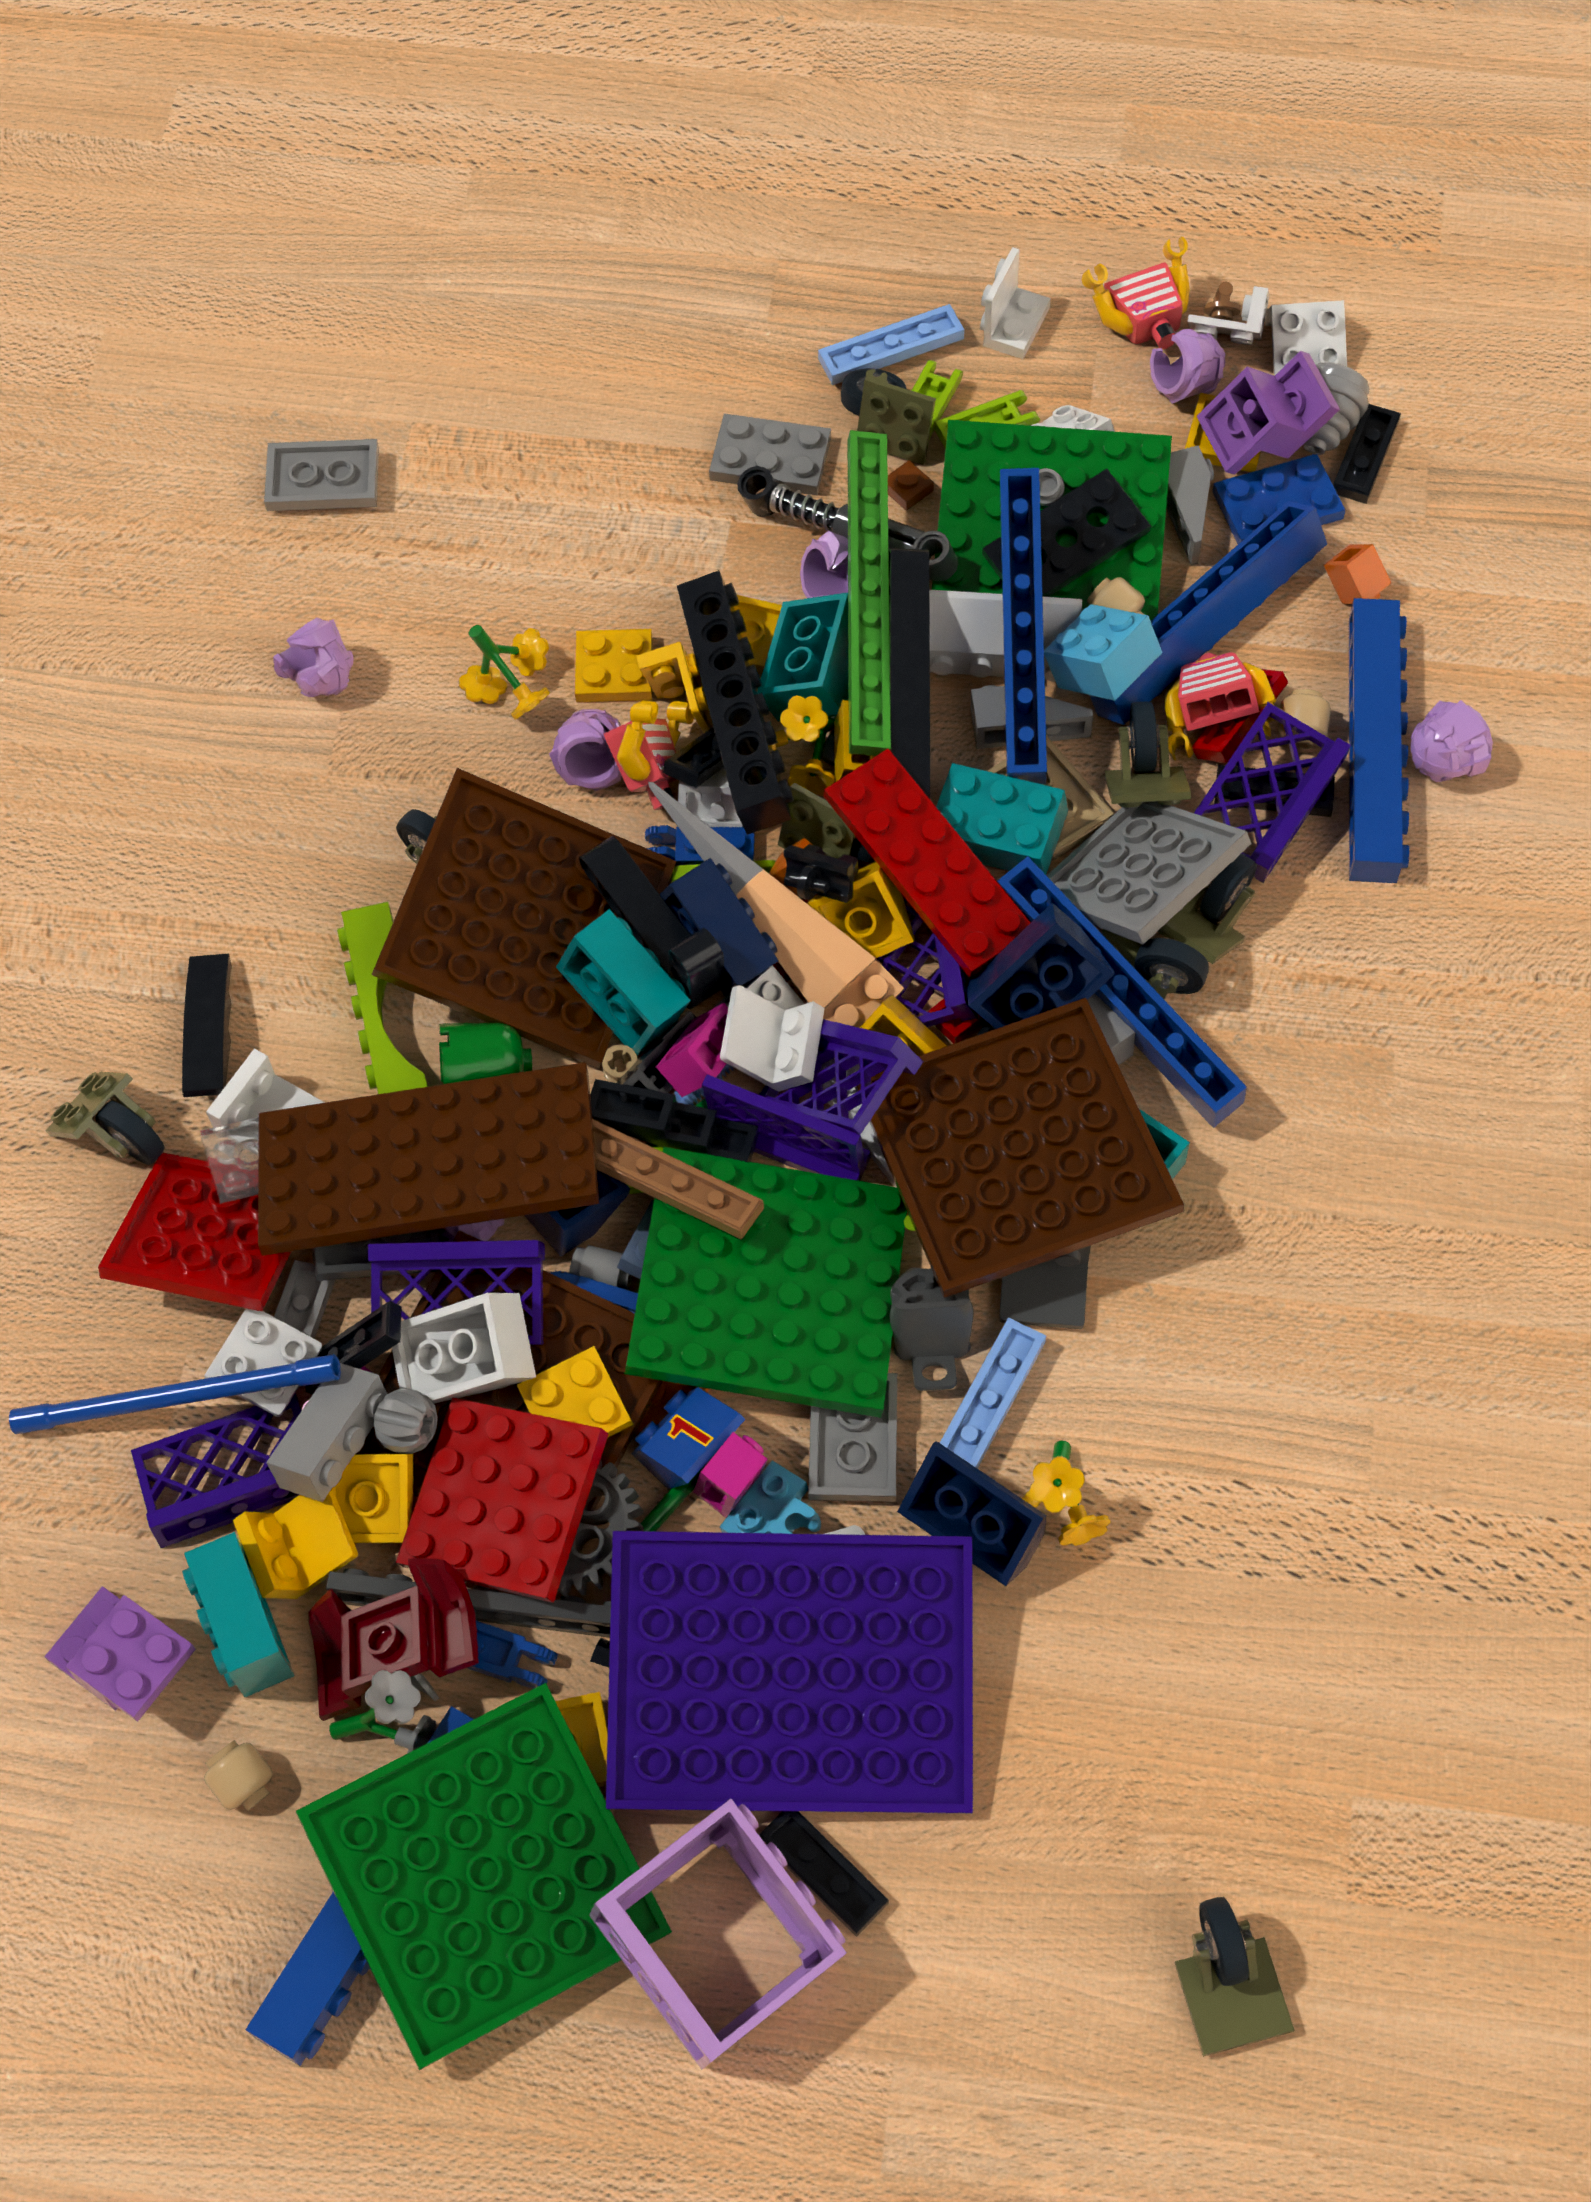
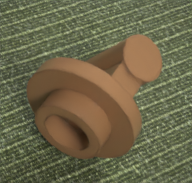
[1204,281,1241,321]

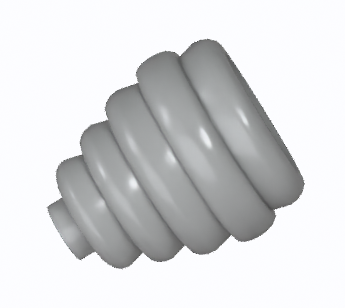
[1303,362,1370,455]

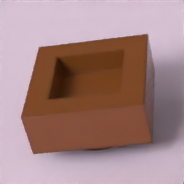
[888,460,934,511]

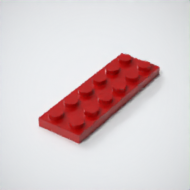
[823,749,1031,978]

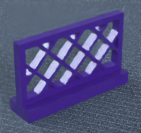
[1194,702,1351,883]
[876,896,978,1027]
[759,1019,924,1135]
[702,1074,871,1181]
[368,1240,545,1345]
[131,1392,302,1548]

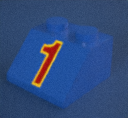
[631,1387,746,1489]

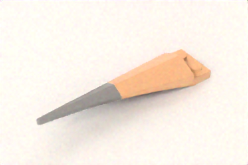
[648,782,904,1028]

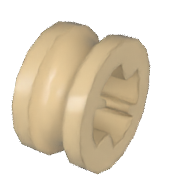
[602,1044,638,1083]

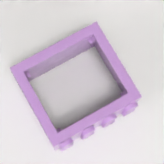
[589,1799,847,2070]

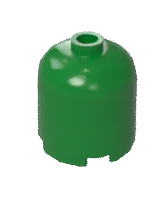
[439,1023,532,1084]

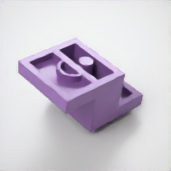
[1197,351,1340,475]
[44,1586,196,1722]

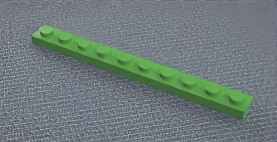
[847,430,891,756]

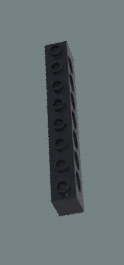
[677,570,794,835]

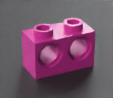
[656,1003,728,1097]
[693,1432,768,1518]

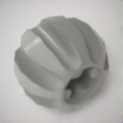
[374,1389,438,1454]

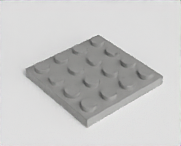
[1047,801,1252,944]

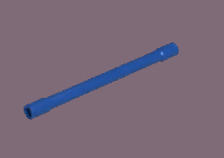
[9,1354,341,1434]

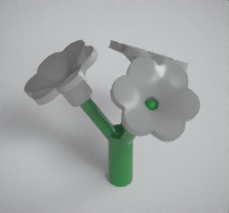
[329,1670,439,1753]

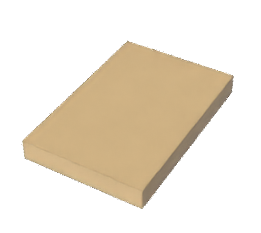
[987,735,1115,861]

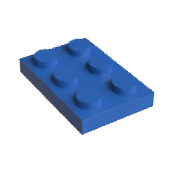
[1212,454,1345,544]

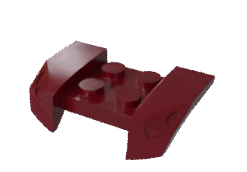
[308,1558,479,1721]

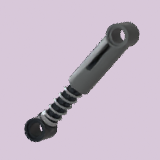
[737,466,958,582]

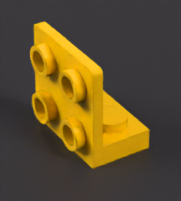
[636,641,713,733]
[233,1489,358,1599]

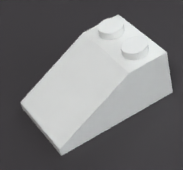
[392,1293,536,1404]

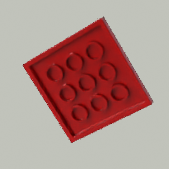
[98,1152,291,1312]
[396,1397,609,1603]

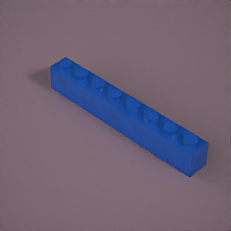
[1000,468,1047,784]
[1089,501,1327,725]
[1348,598,1409,883]
[997,856,1247,1128]
[245,1706,474,2066]

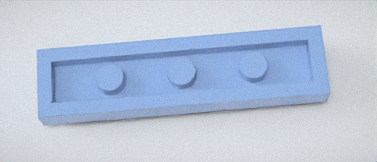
[818,304,965,385]
[940,1317,1046,1469]

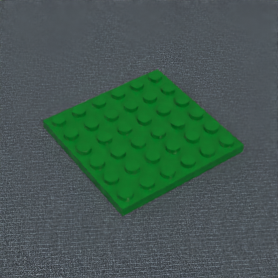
[932,420,1172,621]
[624,1147,907,1418]
[296,1683,672,2071]

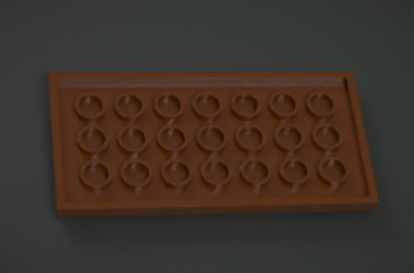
[258,1062,600,1256]

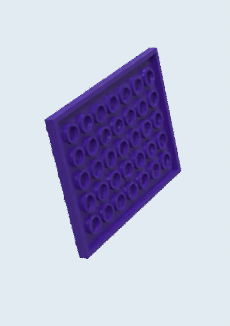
[606,1531,973,1813]

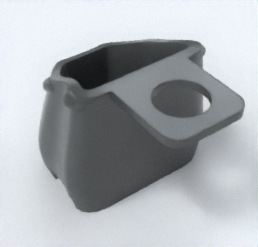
[890,1268,974,1391]

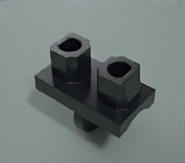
[784,844,858,903]

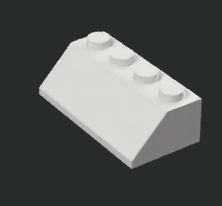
[929,590,1082,682]

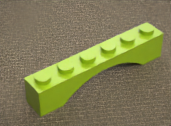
[337,902,428,1094]

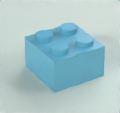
[1044,604,1162,701]

